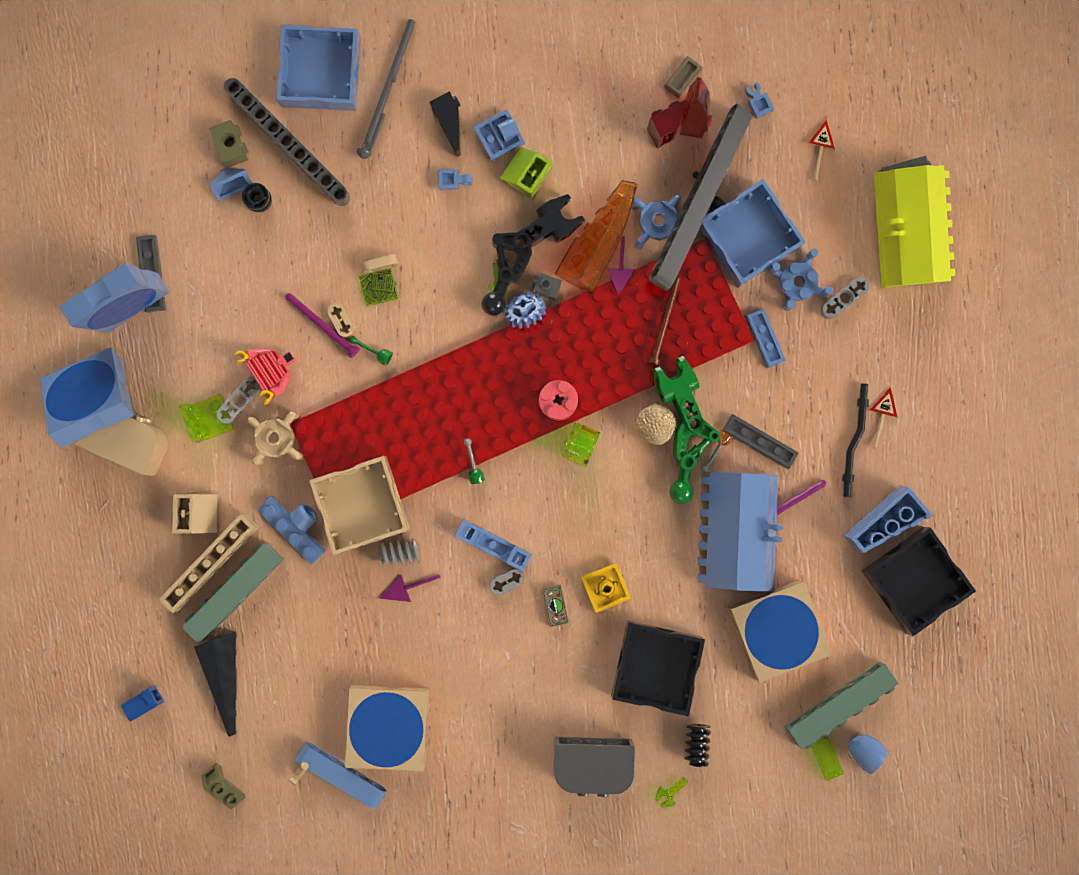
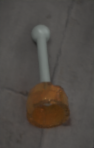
[702,430,734,474]

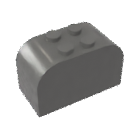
[554,736,635,797]

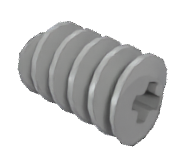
[379,539,420,567]

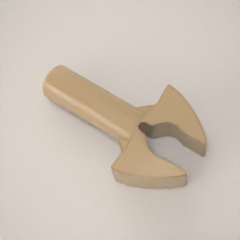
[289,762,309,785]

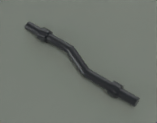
[842,383,869,497]

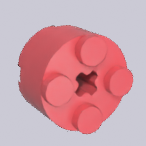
[539,380,578,421]

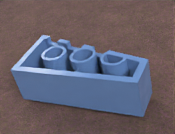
[843,485,933,553]

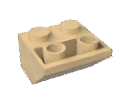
[172,494,218,533]

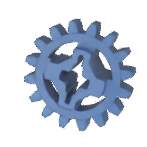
[504,291,546,329]

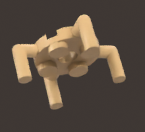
[247,411,304,466]

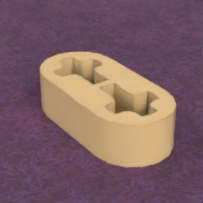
[361,254,399,274]
[328,303,355,338]

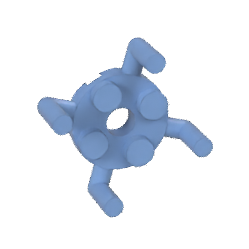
[632,194,681,250]
[769,249,833,311]

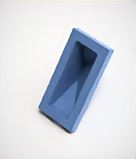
[210,168,252,201]

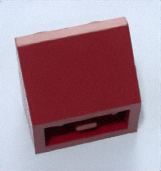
[647,100,687,148]

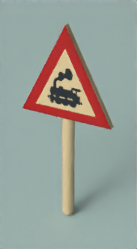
[808,120,835,181]
[869,387,898,449]

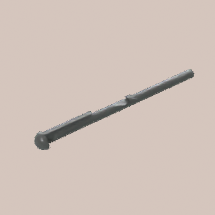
[357,19,416,159]

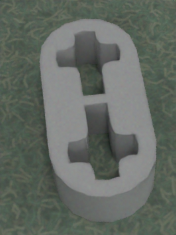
[490,568,524,595]

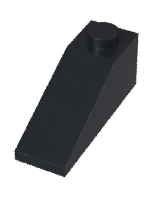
[429,91,461,157]

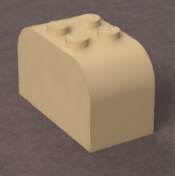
[71,412,168,476]

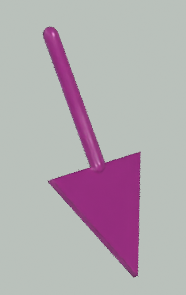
[607,236,635,295]
[379,574,440,602]

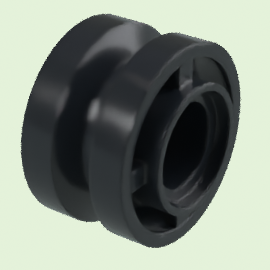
[242,183,272,213]

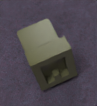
[202,763,245,809]

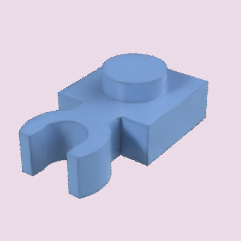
[745,82,774,119]

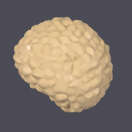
[636,404,677,445]

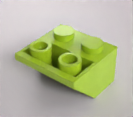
[500,147,552,200]

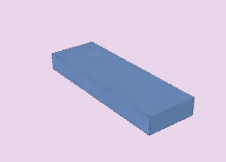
[745,308,786,368]

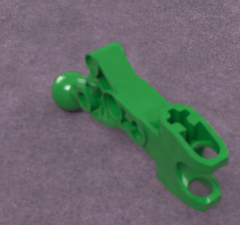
[652,356,721,504]

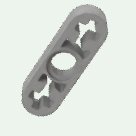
[821,277,869,319]
[217,377,260,424]

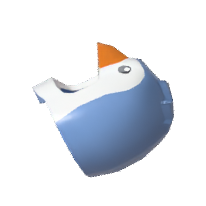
[848,735,888,775]

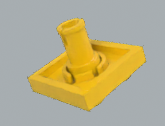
[581,562,631,613]

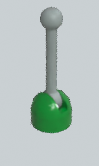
[464,438,485,484]

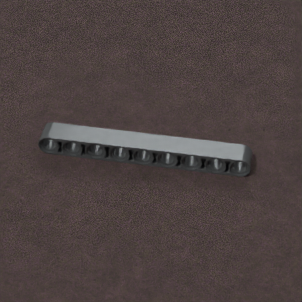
[224,78,350,206]

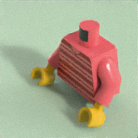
[233,349,296,405]

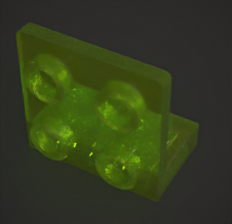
[179,394,234,443]

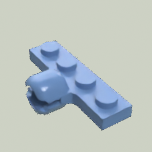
[257,496,326,565]

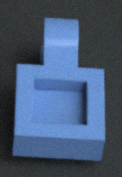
[439,169,472,190]

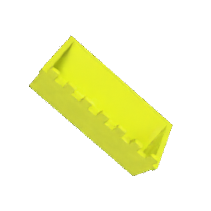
[874,165,955,288]

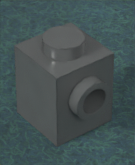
[531,273,562,301]

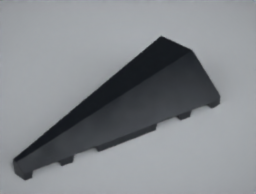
[194,632,237,737]

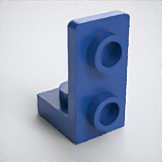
[121,685,165,721]

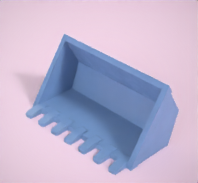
[697,472,783,591]

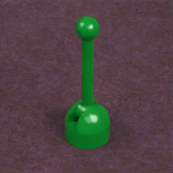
[349,336,393,366]

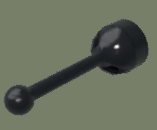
[692,171,726,212]

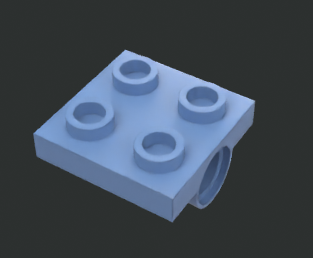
[474,109,525,162]

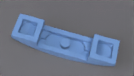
[454,519,532,571]

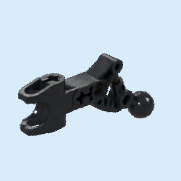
[481,194,585,316]

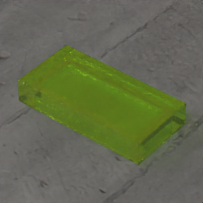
[811,736,844,781]

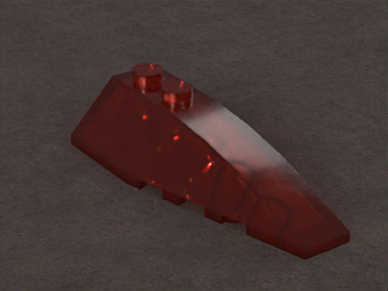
[680,77,712,138]

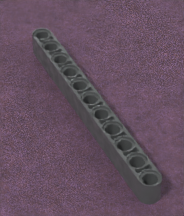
[649,103,752,291]

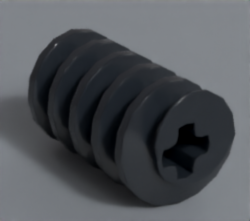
[684,724,711,767]

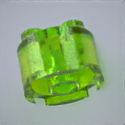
[562,423,600,468]

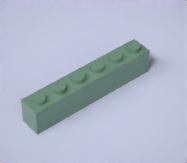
[182,543,284,644]
[785,662,898,749]

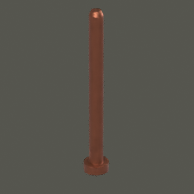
[646,276,681,366]

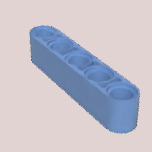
[295,742,387,809]

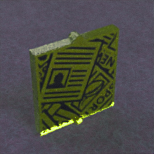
[359,268,399,307]

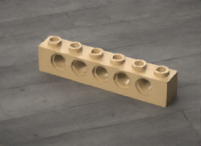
[159,514,259,613]

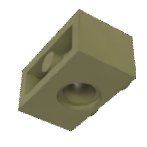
[209,120,249,168]

